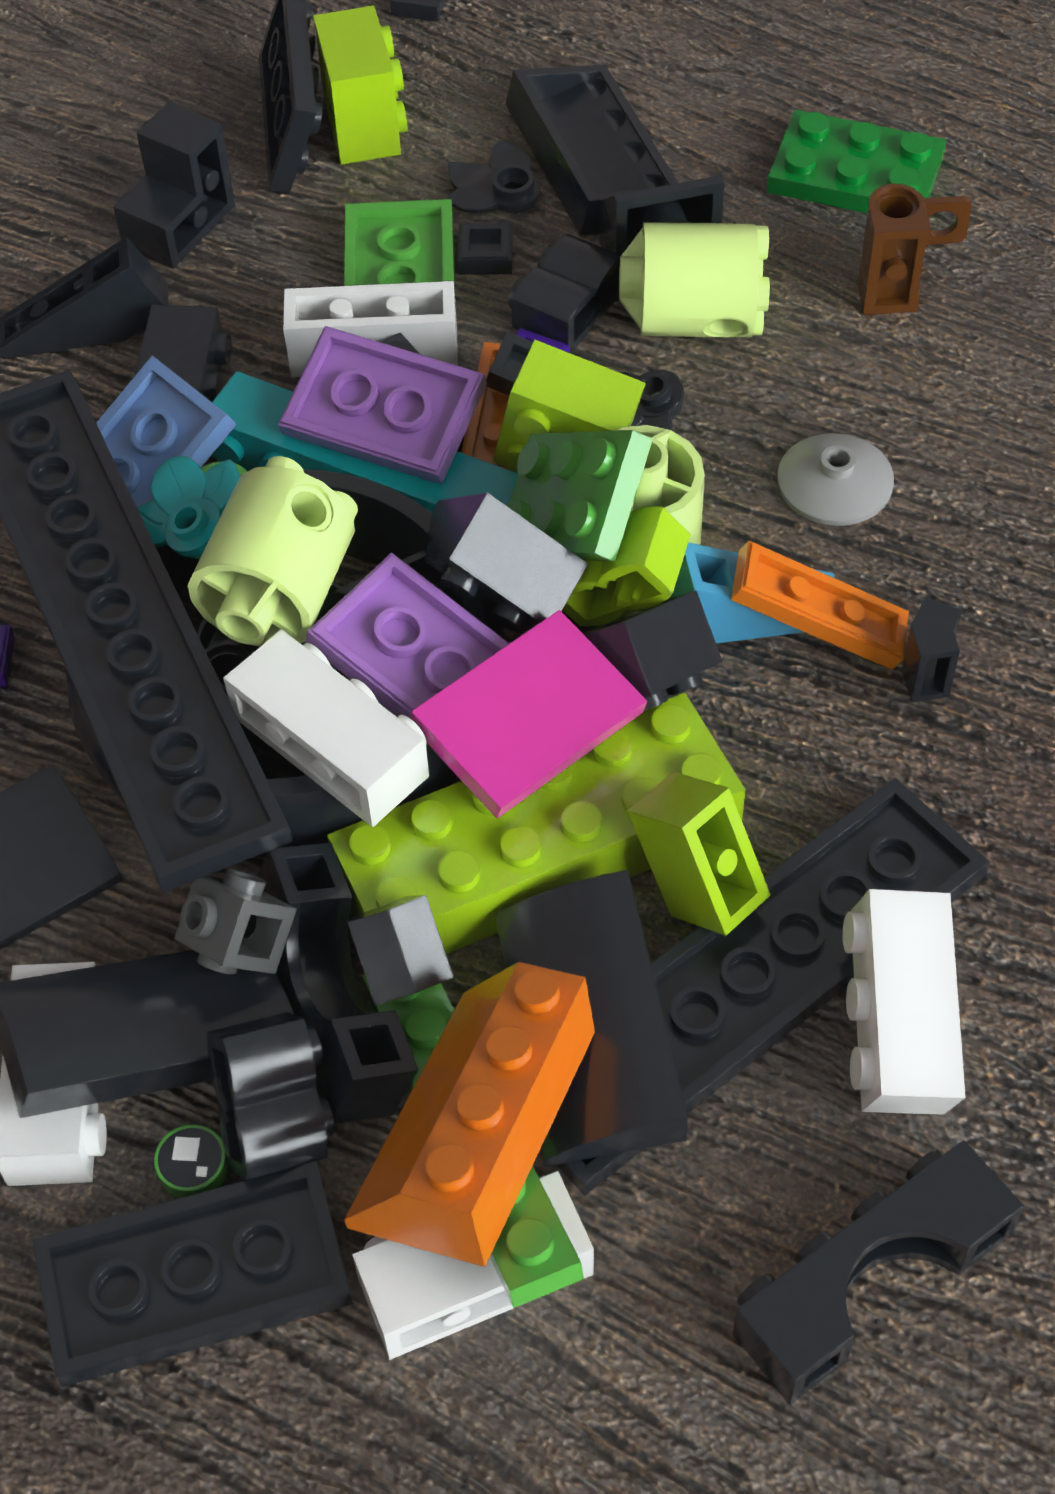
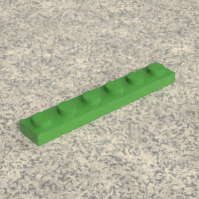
[362,974,584,1308]

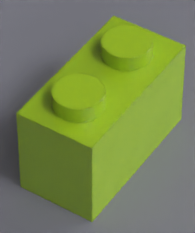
[627,772,771,936]

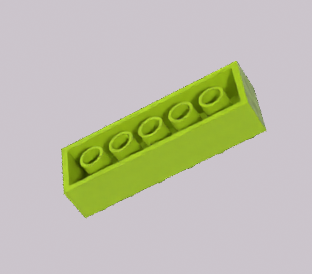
[327,692,746,954]

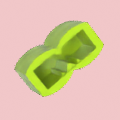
[562,506,691,626]

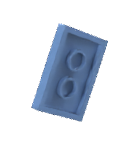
[96,355,237,507]

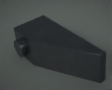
[0,237,169,359]

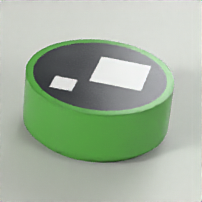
[154,1125,229,1199]

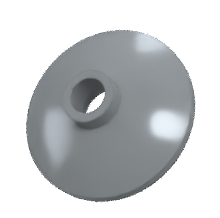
[777,433,894,526]

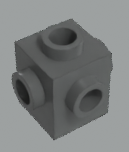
[174,869,297,974]

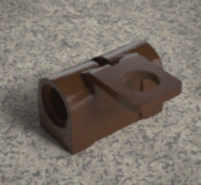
[858,183,972,315]

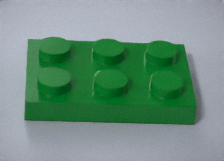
[767,109,947,213]

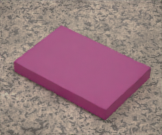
[410,609,648,819]

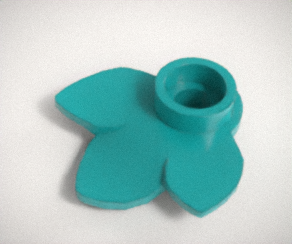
[137,455,240,559]

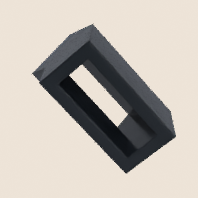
[901,597,962,702]
[347,895,453,1005]

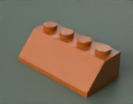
[344,962,595,1267]

